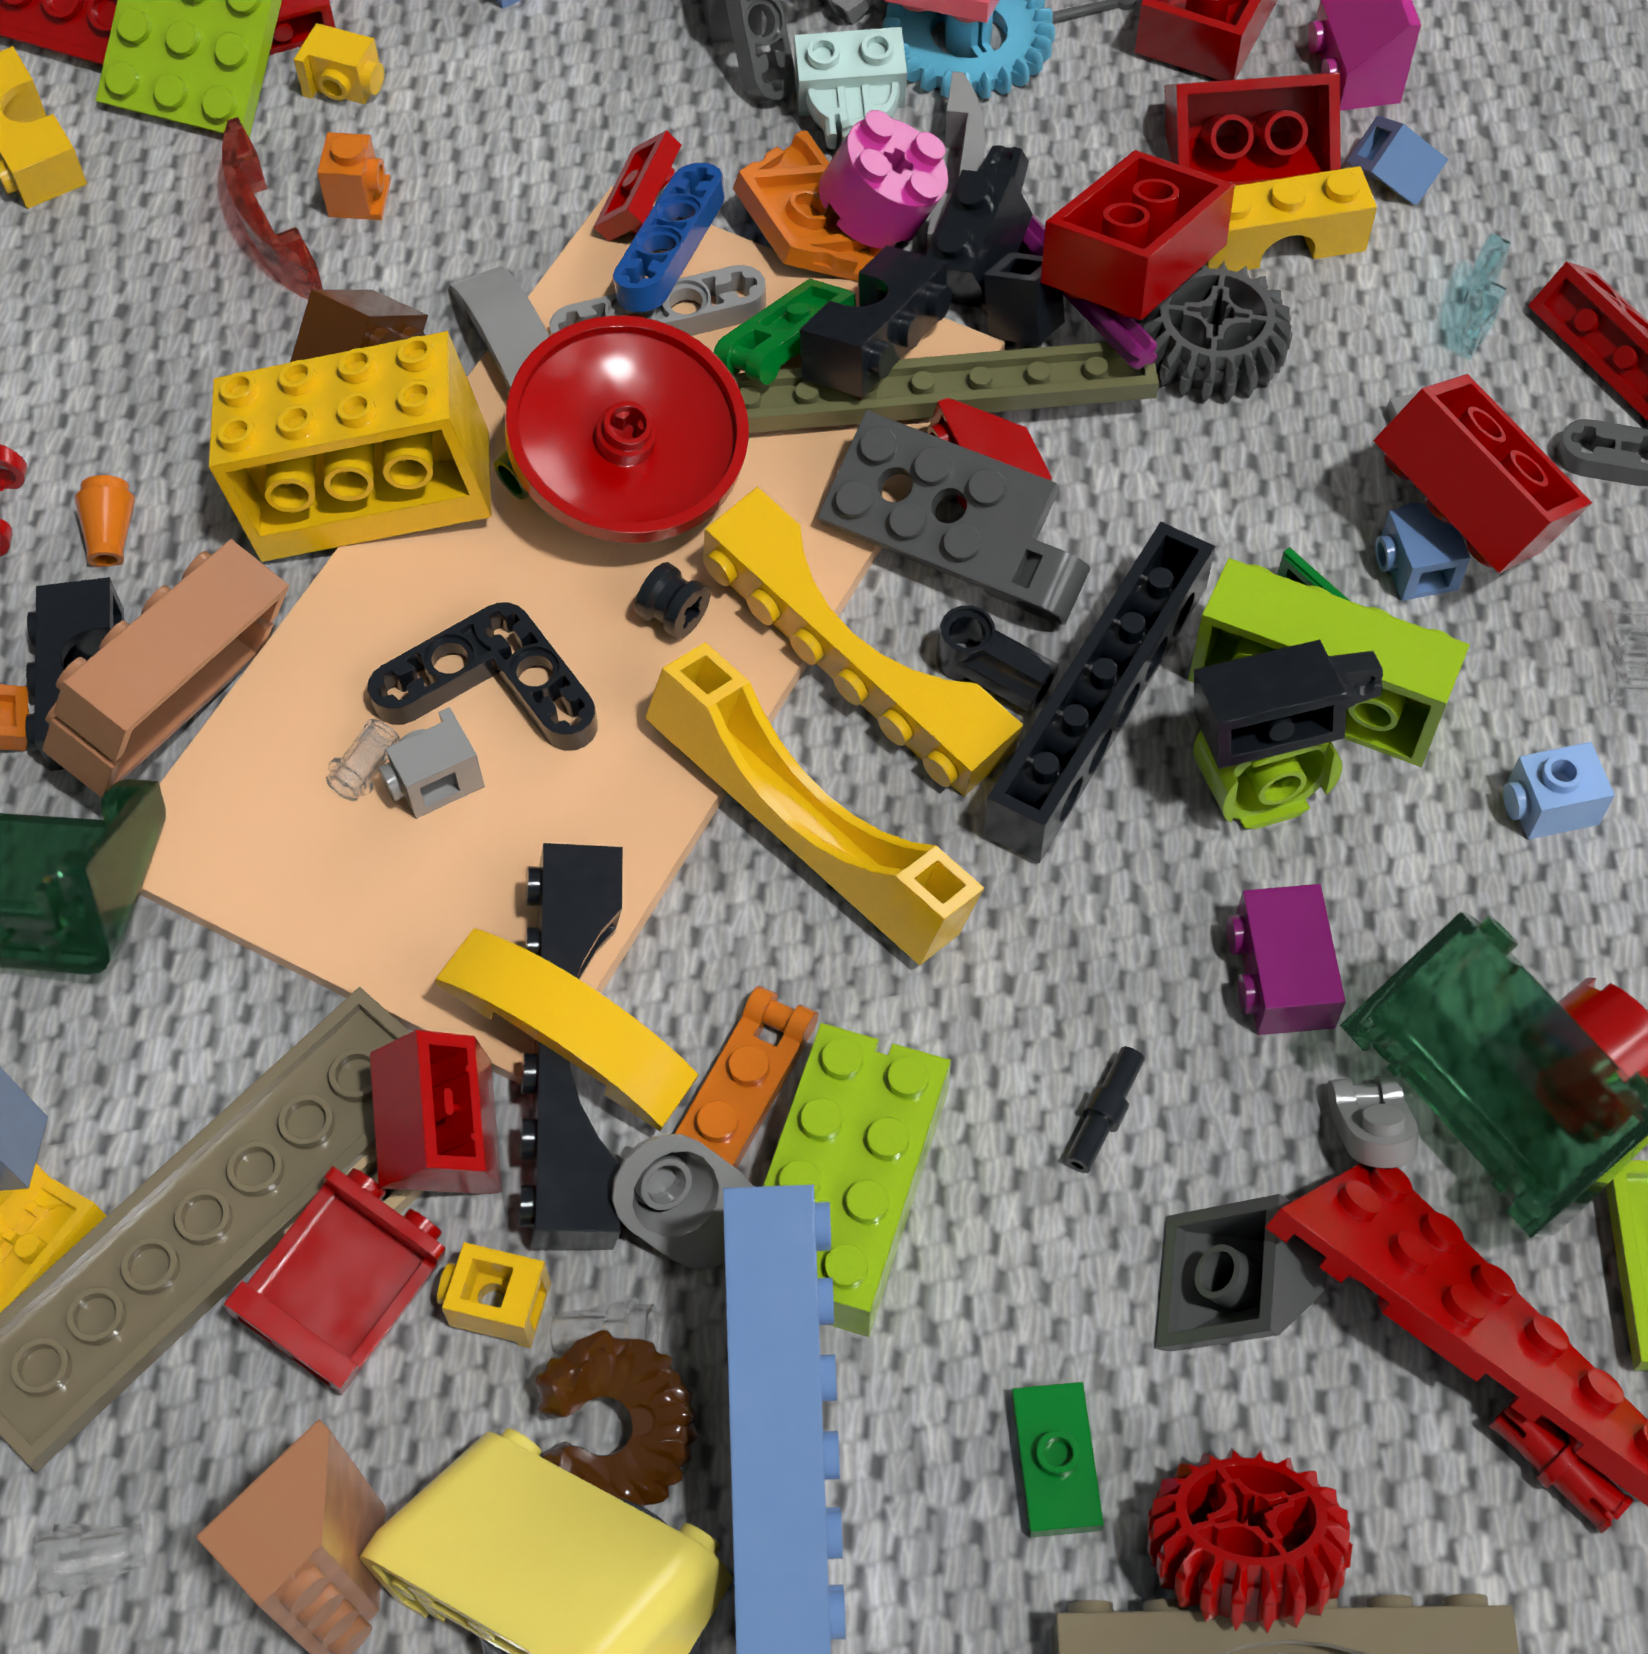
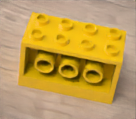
[209,331,492,562]

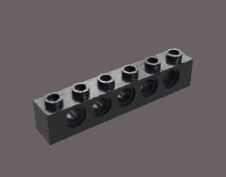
[984,521,1216,863]

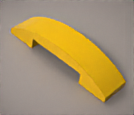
[435,928,699,1132]

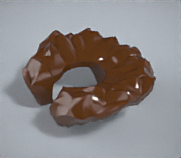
[535,1330,698,1507]

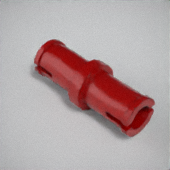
[1489,1401,1634,1534]

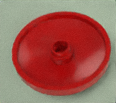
[505,315,749,543]

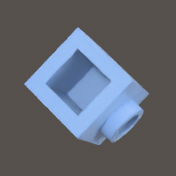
[1503,742,1615,840]

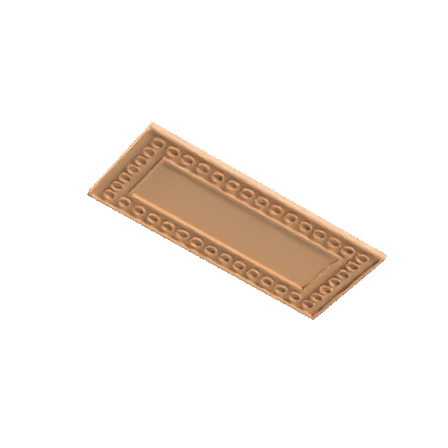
[97,185,1005,1085]

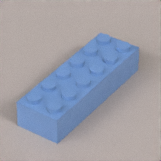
[723,1185,846,1654]

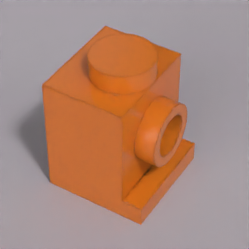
[317,132,391,220]

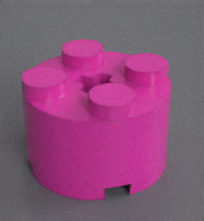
[819,110,948,249]

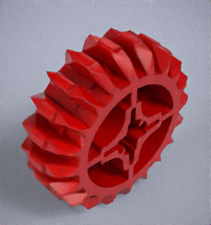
[1147,1448,1353,1633]

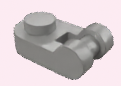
[1327,1074,1418,1168]

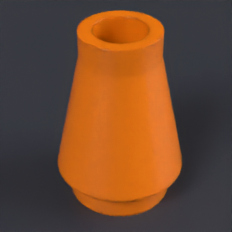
[74,475,135,567]

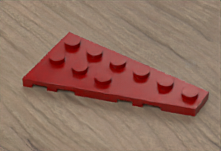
[1265,1163,1648,1506]

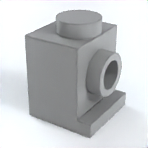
[378,707,485,819]

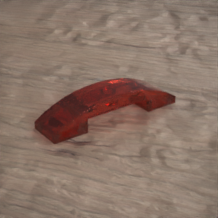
[222,117,323,300]

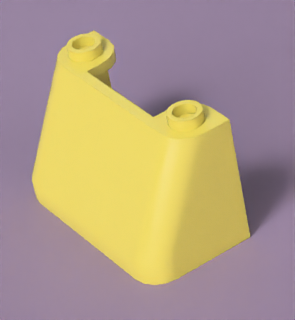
[359,1428,733,1654]

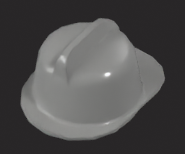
[612,1134,754,1269]

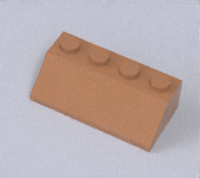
[196,1419,386,1654]

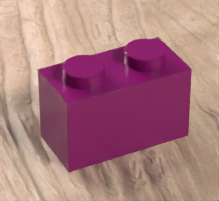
[1227,884,1346,1035]

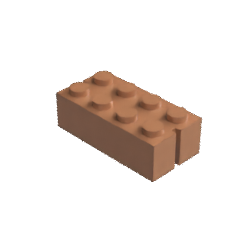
[42,539,290,798]

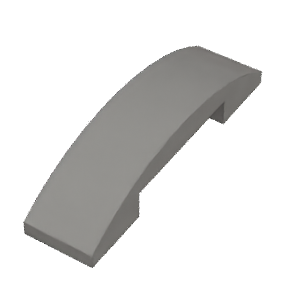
[927,71,985,251]
[449,266,549,396]

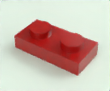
[593,130,682,241]

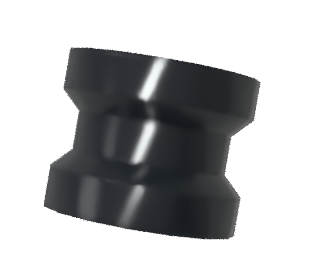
[635,562,711,639]

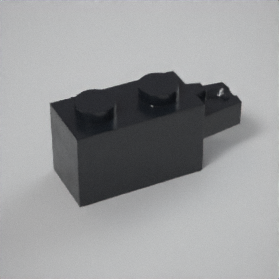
[926,145,1033,308]
[1194,639,1383,769]

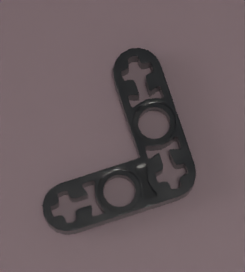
[367,602,598,751]

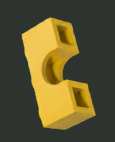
[0,46,87,209]
[1205,166,1377,272]

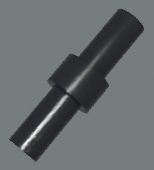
[1065,1046,1145,1173]

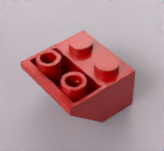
[370,1030,502,1194]

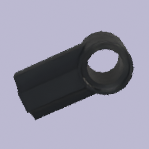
[936,605,1059,713]

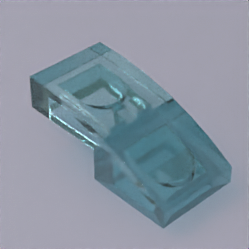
[1458,233,1511,360]

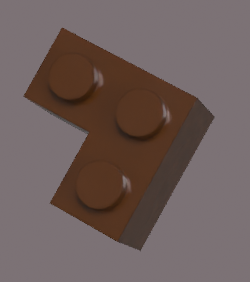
[290,289,428,362]

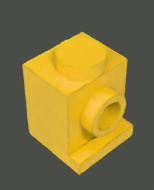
[293,23,384,104]
[437,1242,551,1348]

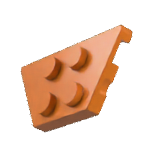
[732,131,882,282]

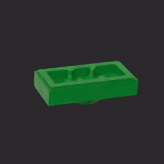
[1011,1382,1104,1538]

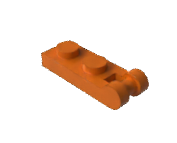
[675,986,819,1168]

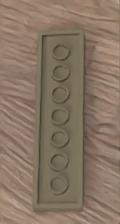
[0,987,410,1473]

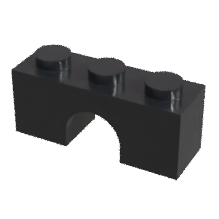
[800,245,952,398]
[25,577,124,771]

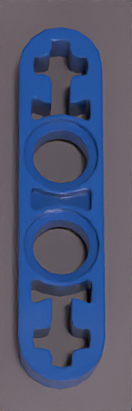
[613,163,725,312]

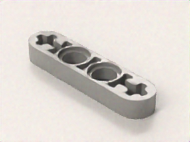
[550,265,766,336]

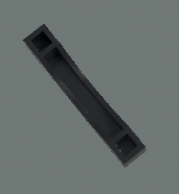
[518,843,623,1251]

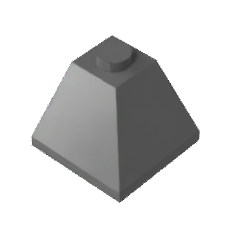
[1156,1194,1327,1352]

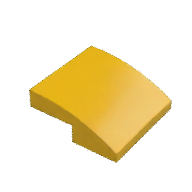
[0,1163,107,1313]

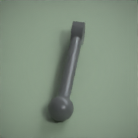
[1052,0,1136,24]

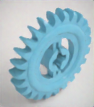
[882,0,1055,99]

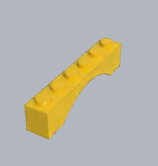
[703,486,1023,797]
[645,642,984,966]

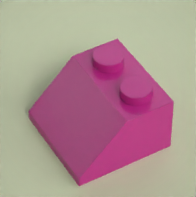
[1308,0,1421,111]

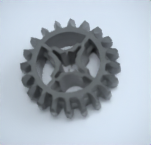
[1138,260,1293,403]

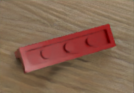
[1528,261,1648,421]

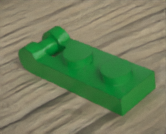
[713,278,856,385]

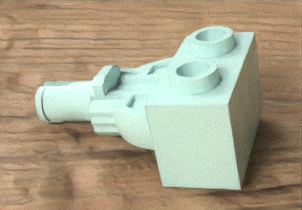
[794,27,907,149]

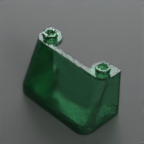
[0,779,166,975]
[1340,911,1648,1239]

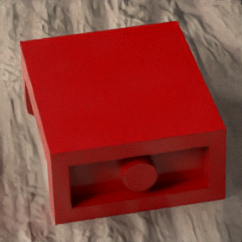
[224,1166,446,1396]

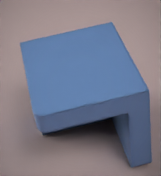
[1346,115,1448,205]

